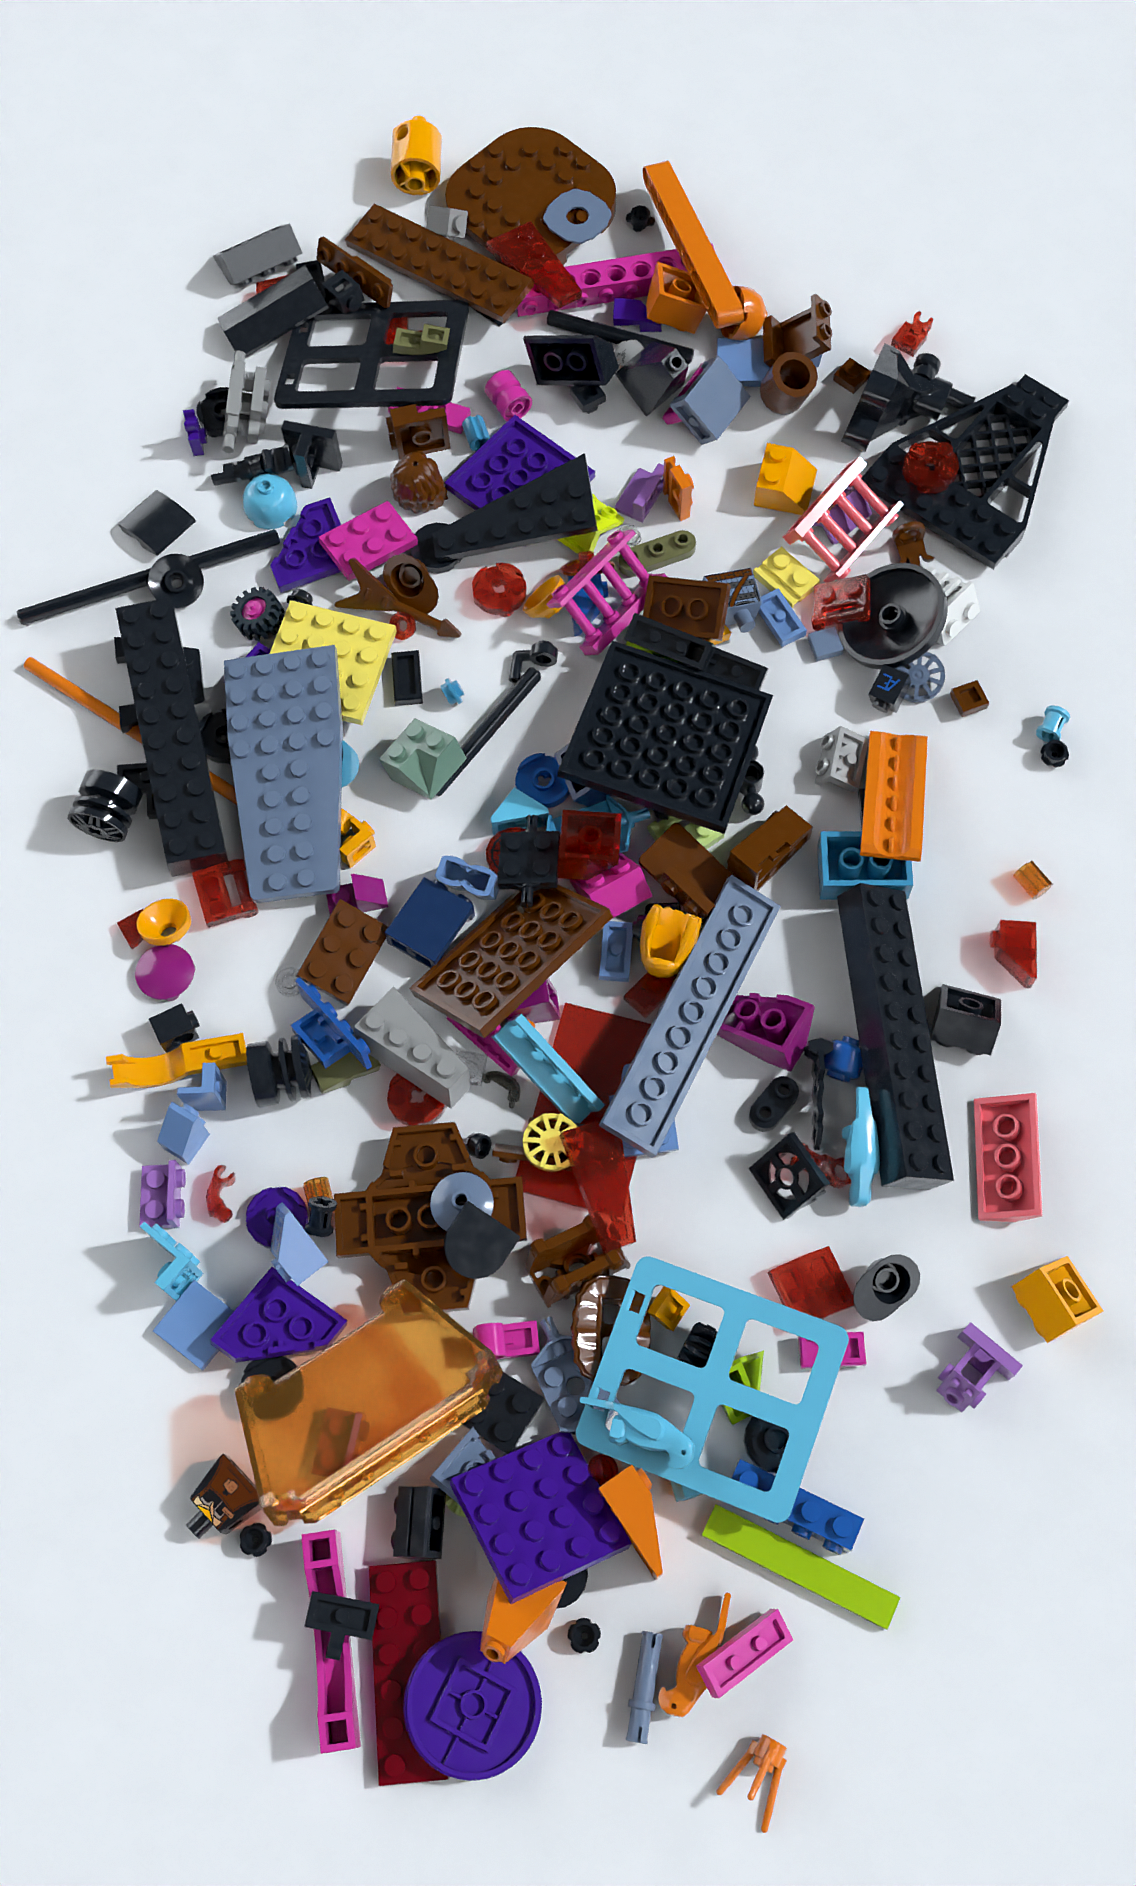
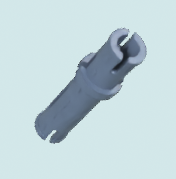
[626,1631,663,1744]

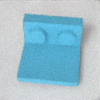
[140,1222,204,1301]

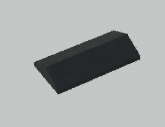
[217,266,329,358]

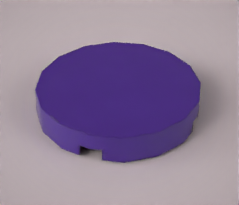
[246,1186,309,1249]

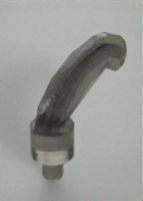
[482,1071,521,1109]

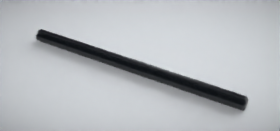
[17,529,280,625]

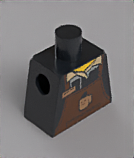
[186,1453,271,1539]

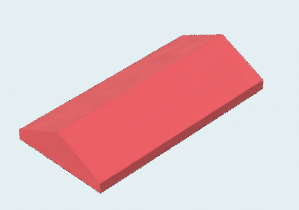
[974,1093,1042,1222]

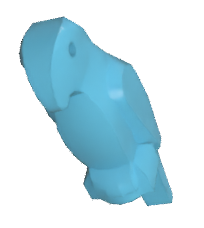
[842,1087,880,1207]
[580,1397,695,1469]

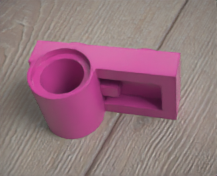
[473,1320,540,1362]

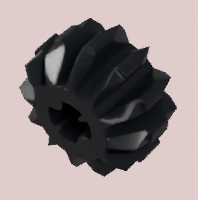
[676,1322,718,1368]

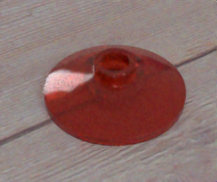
[560,551,615,576]

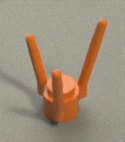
[716,1734,787,1833]

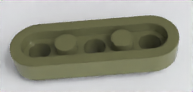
[619,530,696,577]

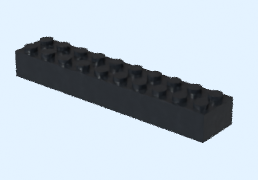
[115,597,229,877]
[837,883,954,1190]

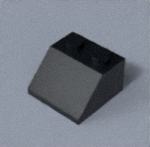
[931,984,1001,1056]

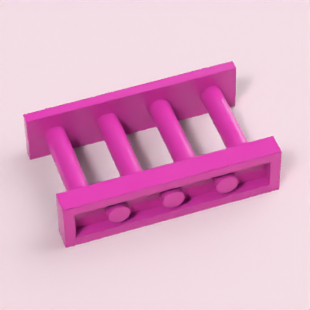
[546,529,667,656]

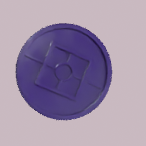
[403,1631,542,1781]

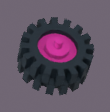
[230,587,285,641]

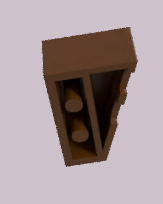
[727,805,813,891]

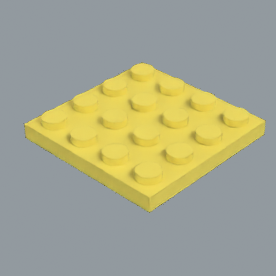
[269,600,397,725]

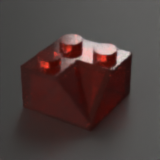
[558,810,622,880]

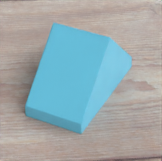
[491,787,549,835]

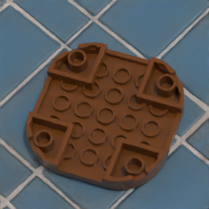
[445,127,616,273]

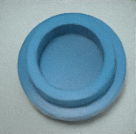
[440,678,465,705]

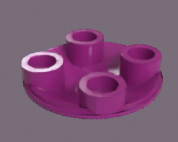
[135,944,195,1001]

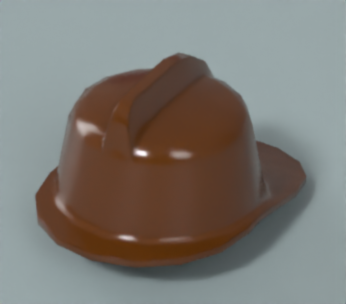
[383,554,439,614]

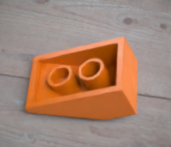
[598,1465,663,1580]

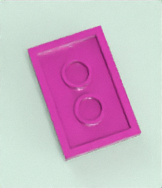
[319,501,418,581]

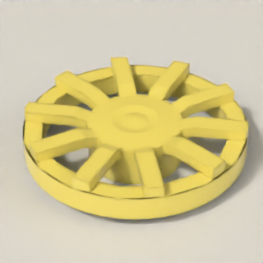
[522,1113,581,1172]

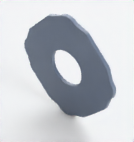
[543,189,612,244]

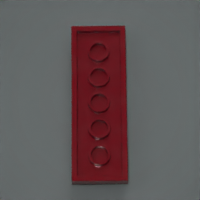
[369,1560,449,1786]

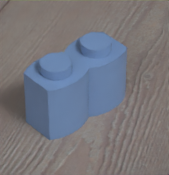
[435,856,499,900]

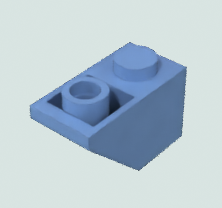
[157,1102,210,1165]

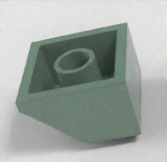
[379,718,467,800]

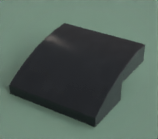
[118,490,196,556]

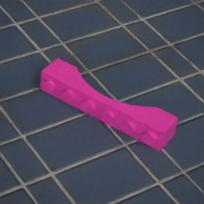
[301,1529,361,1754]

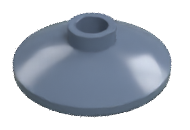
[430,1172,494,1231]

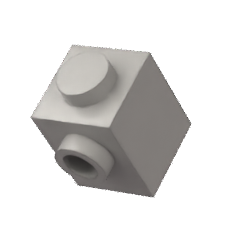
[426,205,468,241]

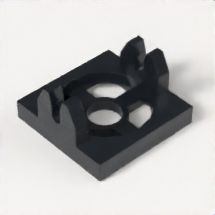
[748,1132,830,1220]

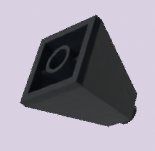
[615,341,688,416]

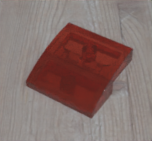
[767,1246,854,1320]

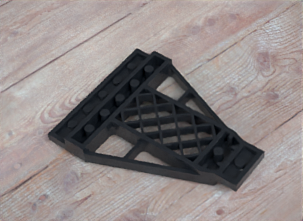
[861,374,1069,570]

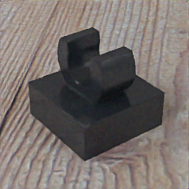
[570,385,606,414]

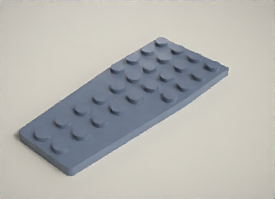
[224,645,343,903]

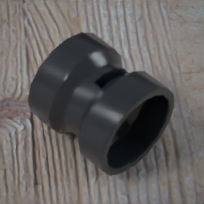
[911,353,941,381]

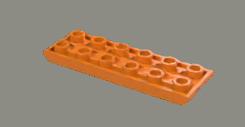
[860,731,928,862]

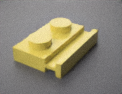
[753,546,820,608]

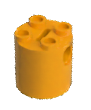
[391,116,442,195]

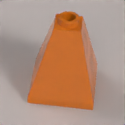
[480,1576,567,1664]

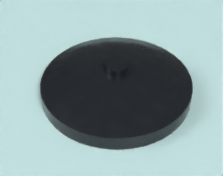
[837,563,948,670]

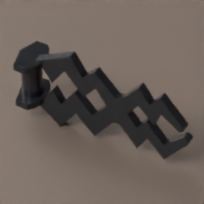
[804,1038,833,1150]

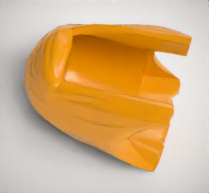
[640,904,702,978]

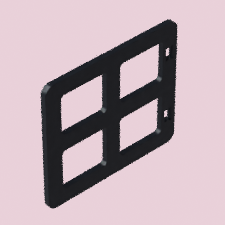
[274,300,469,409]

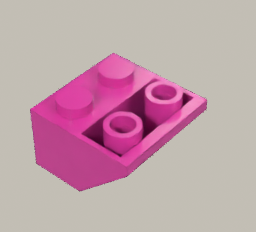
[569,852,652,918]

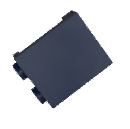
[385,877,475,969]

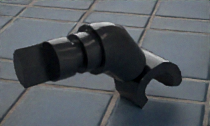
[211,444,294,486]

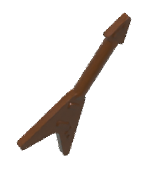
[334,558,462,638]

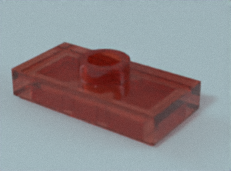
[623,972,677,1019]

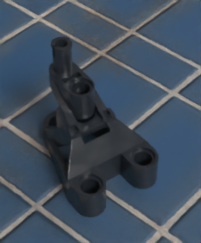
[841,343,976,452]

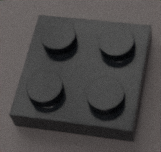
[455,1363,545,1454]

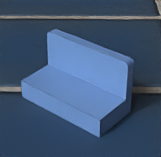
[177,1063,227,1111]

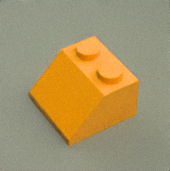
[754,443,817,515]
[1011,1256,1104,1343]

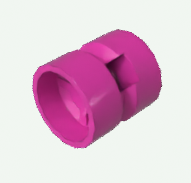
[485,370,532,421]

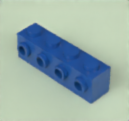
[731,1459,864,1555]

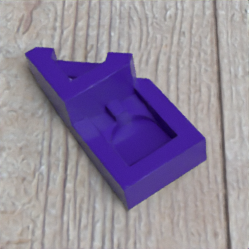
[613,298,662,332]

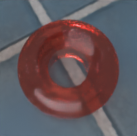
[389,612,416,640]
[588,1454,619,1487]

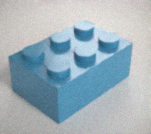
[817,831,913,900]

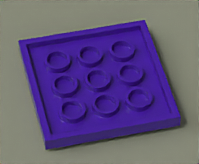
[444,415,595,547]
[450,1432,632,1604]

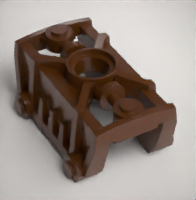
[525,1213,631,1308]

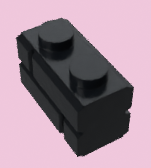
[391,1486,446,1559]

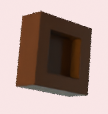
[833,358,871,394]
[950,680,989,717]

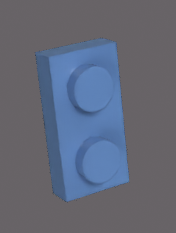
[758,588,807,647]
[599,921,633,982]

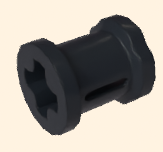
[305,1196,337,1237]

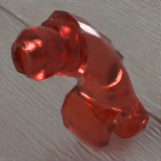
[206,1165,236,1223]

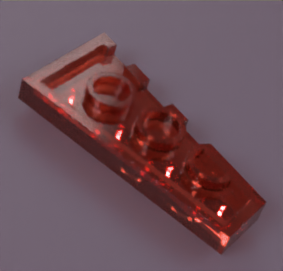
[486,221,582,308]

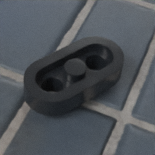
[749,1076,799,1132]

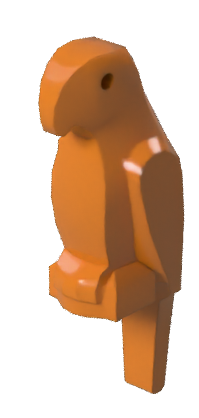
[658,1592,731,1718]

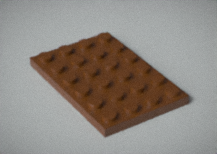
[409,884,613,1038]

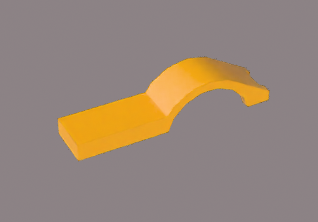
[106,1033,247,1088]

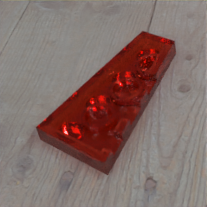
[559,1120,636,1254]

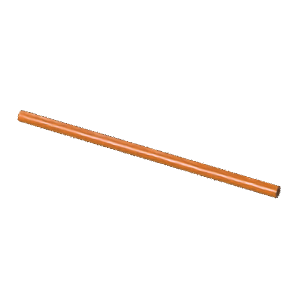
[24,657,237,805]

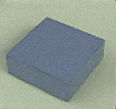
[807,627,844,662]

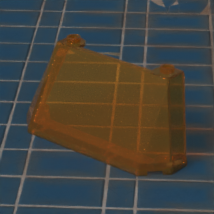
[234,1279,504,1526]

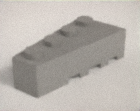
[354,986,471,1109]

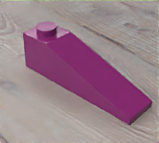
[717,993,815,1072]

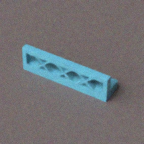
[491,1014,605,1123]

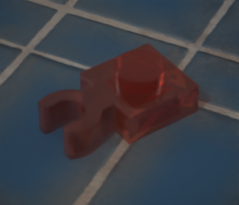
[891,311,933,357]

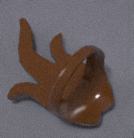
[892,521,935,566]

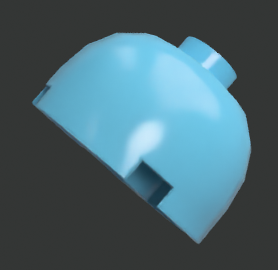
[243,473,298,530]

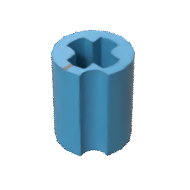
[462,415,490,451]

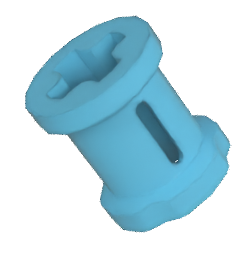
[1036,705,1070,742]

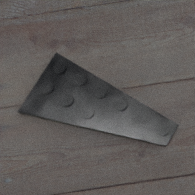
[432,453,598,562]

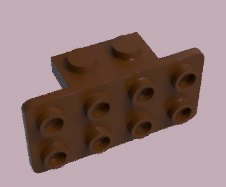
[638,823,735,925]

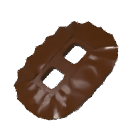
[570,1275,651,1386]

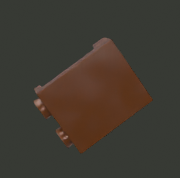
[763,294,832,368]

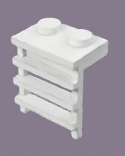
[927,567,981,646]

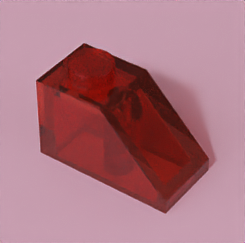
[989,920,1037,988]

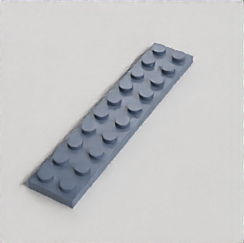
[599,875,781,1158]

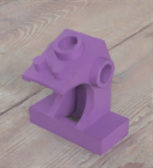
[936,1322,1023,1412]

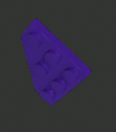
[270,497,341,593]
[210,1267,348,1363]

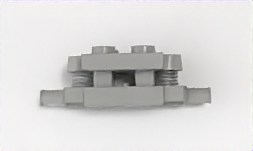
[222,350,271,453]

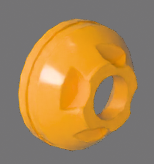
[522,575,566,619]
[136,899,191,946]

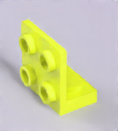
[557,494,625,559]

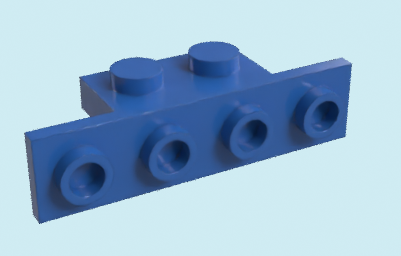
[290,977,372,1070]

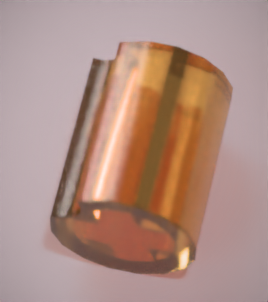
[1013,860,1053,900]
[303,1177,334,1212]

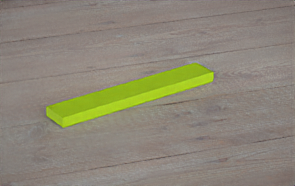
[701,1504,901,1630]

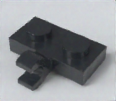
[304,1591,380,1660]

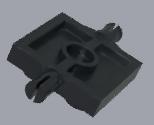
[497,815,561,908]

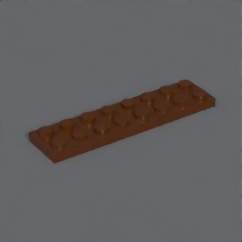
[344,203,534,323]

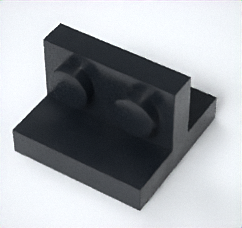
[281,420,343,489]

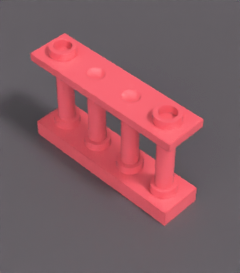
[783,457,904,584]

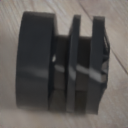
[67,769,143,842]
[246,1034,313,1108]

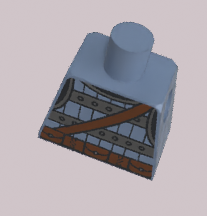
[702,568,762,633]

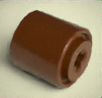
[760,352,818,415]

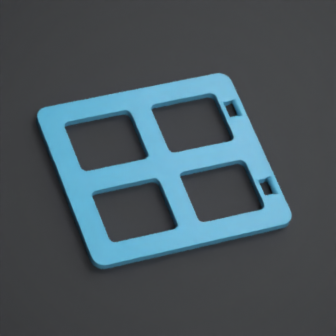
[576,1256,849,1523]

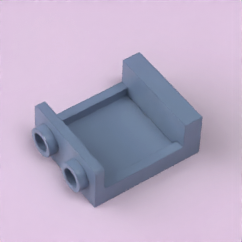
[669,356,751,445]

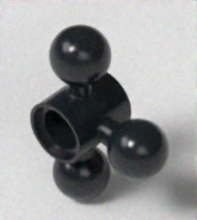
[740,746,765,815]

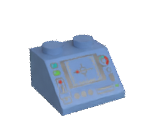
[270,1202,329,1286]

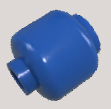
[824,1036,863,1083]

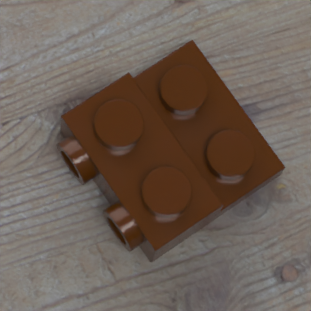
[385,404,451,460]

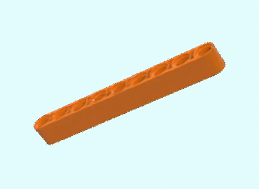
[642,160,744,329]

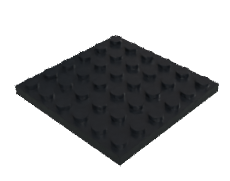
[557,640,773,834]

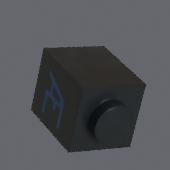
[868,664,911,713]

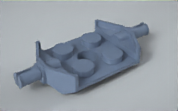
[531,1316,620,1455]

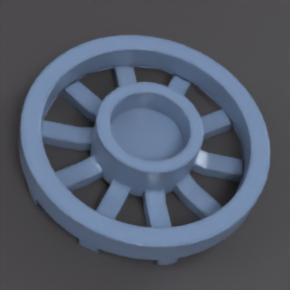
[894,652,945,702]

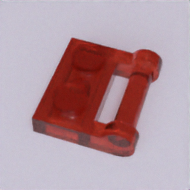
[811,574,870,631]
[192,859,259,928]

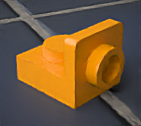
[339,816,376,868]

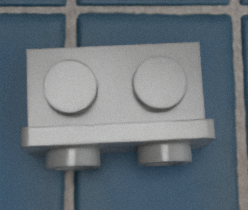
[815,726,869,792]

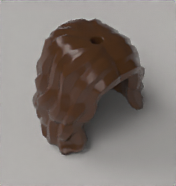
[390,451,448,513]

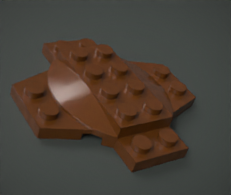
[334,1122,527,1316]

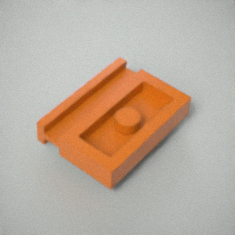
[663,456,694,521]

